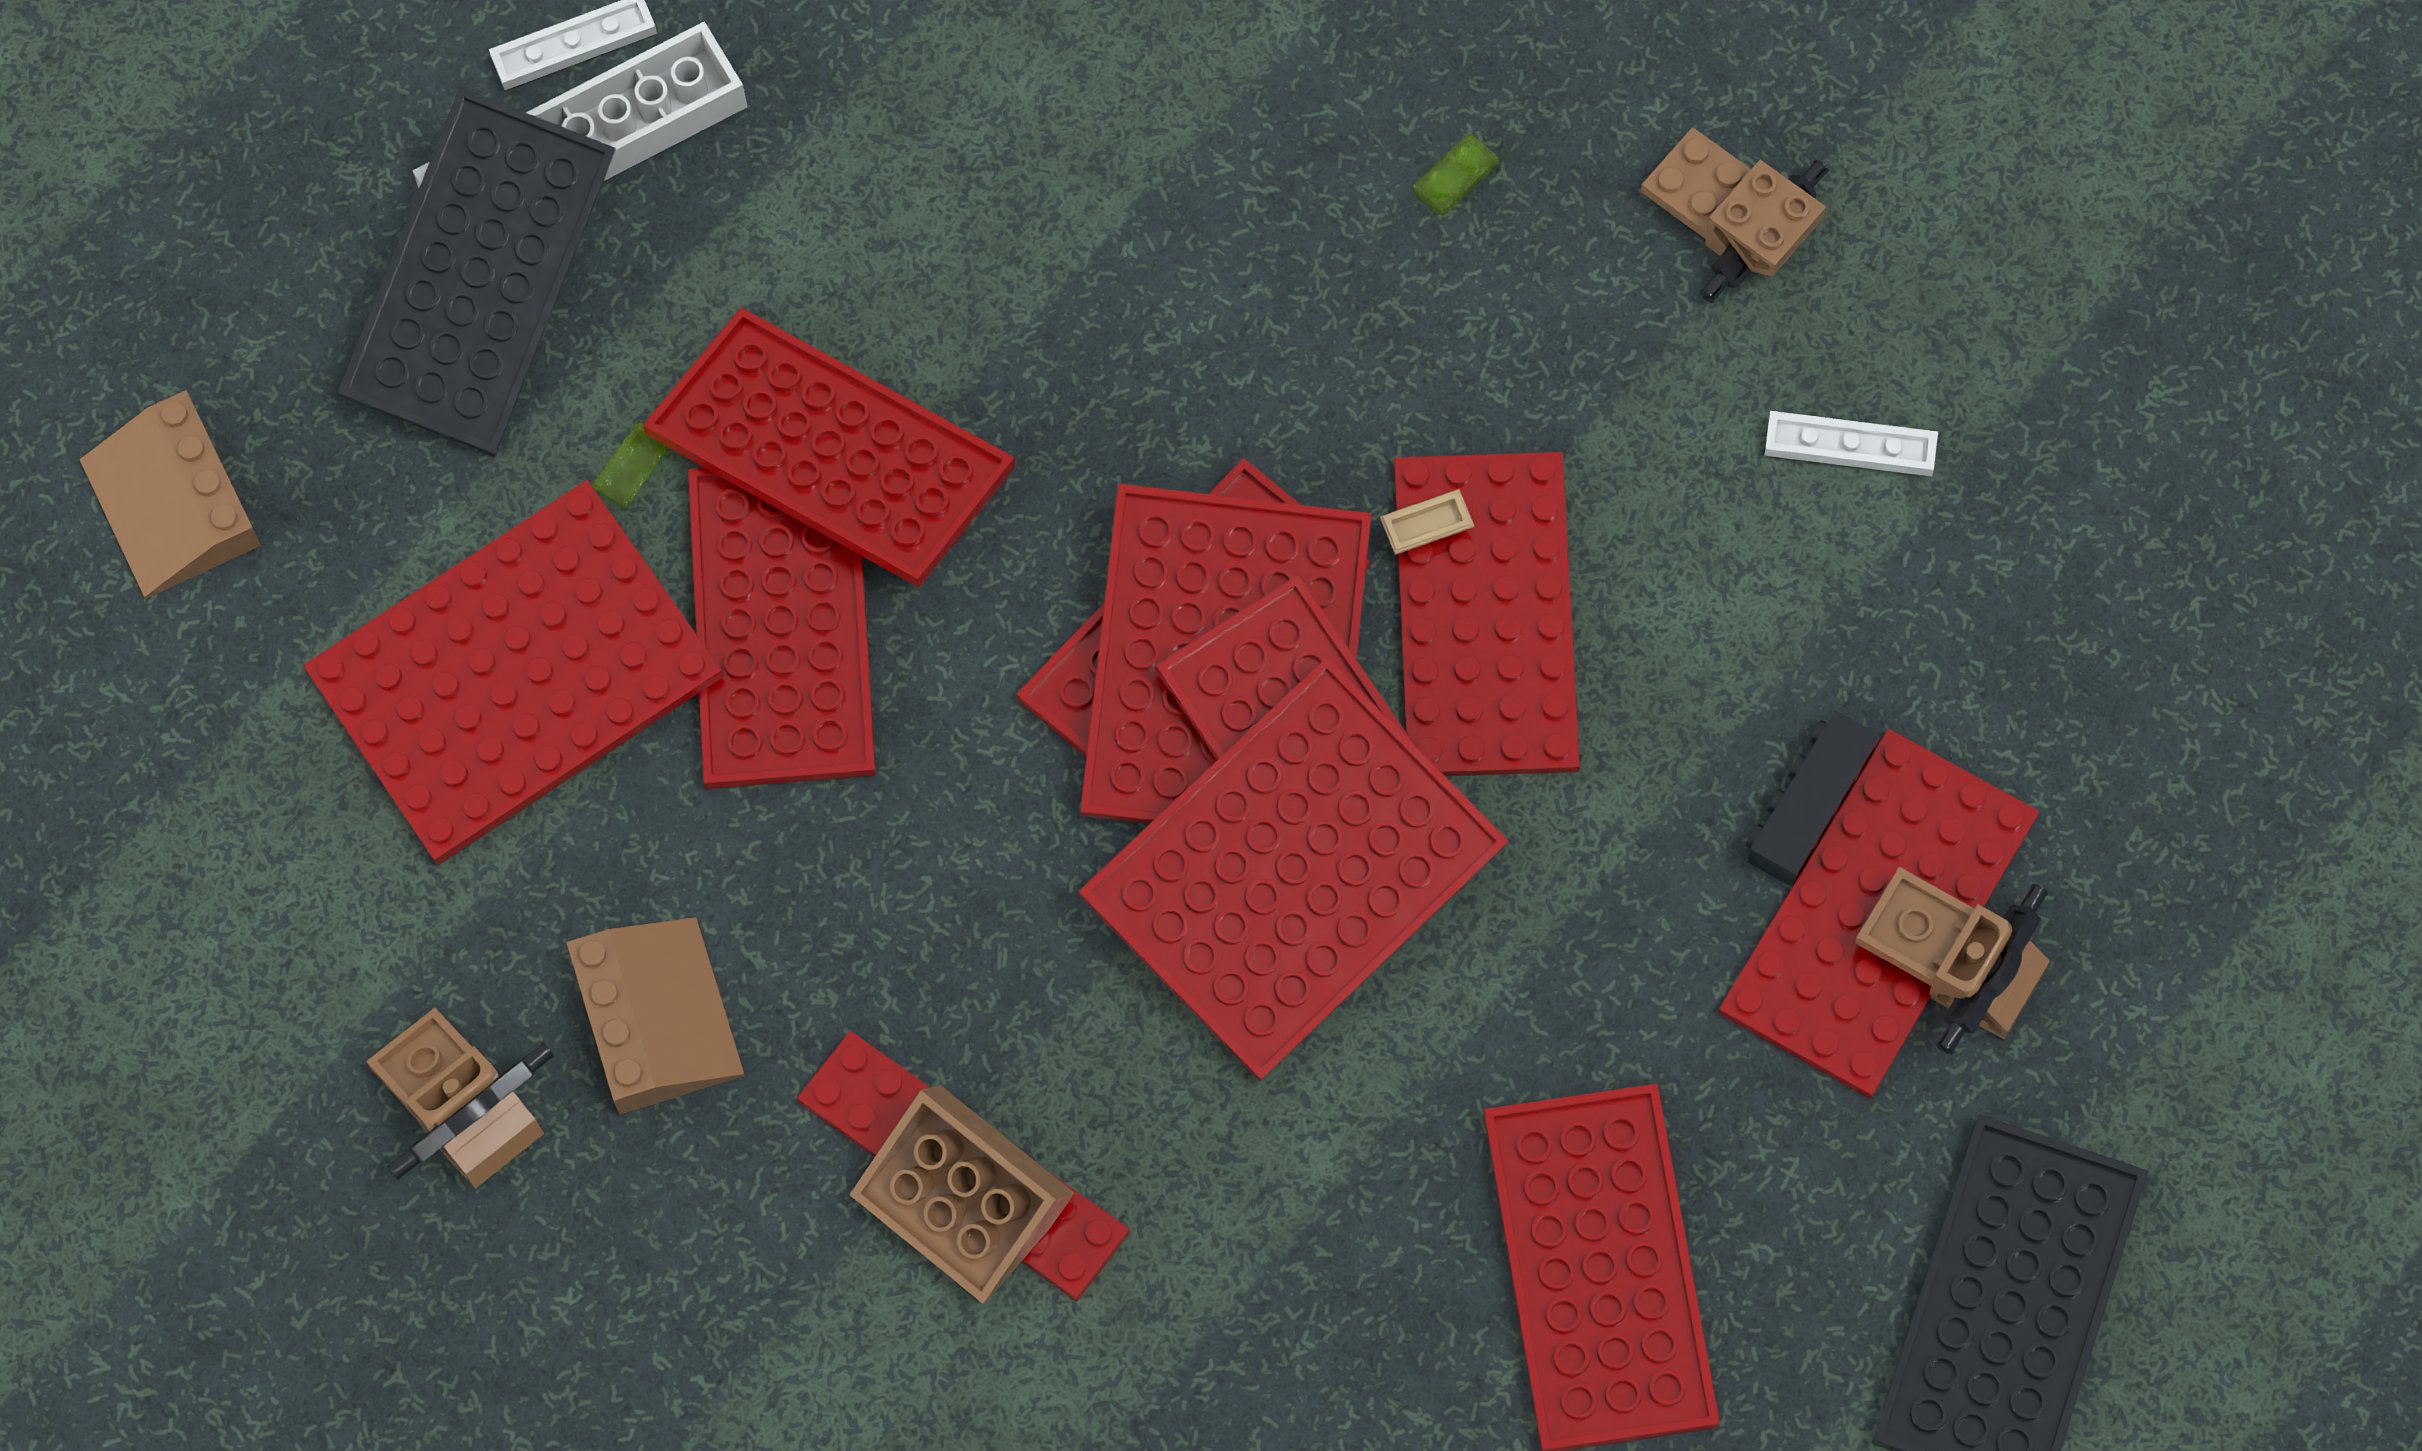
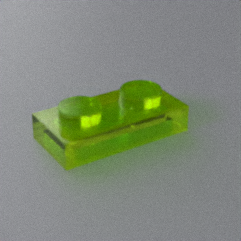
[1413,132,1499,217]

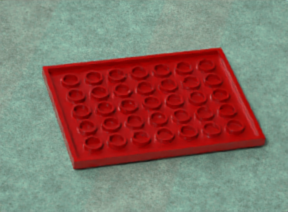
[303,480,724,865]
[1080,484,1371,824]
[1078,657,1509,1081]

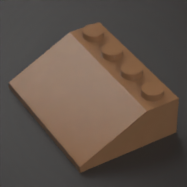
[79,390,261,599]
[566,917,745,1115]
[849,1085,1074,1304]

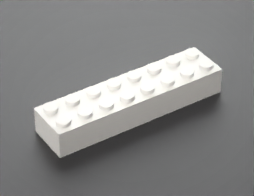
[413,22,748,188]

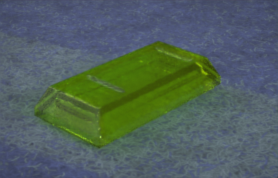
[592,421,669,508]

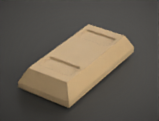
[1380,489,1474,555]

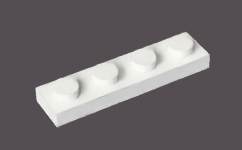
[489,0,657,90]
[1764,411,1938,476]

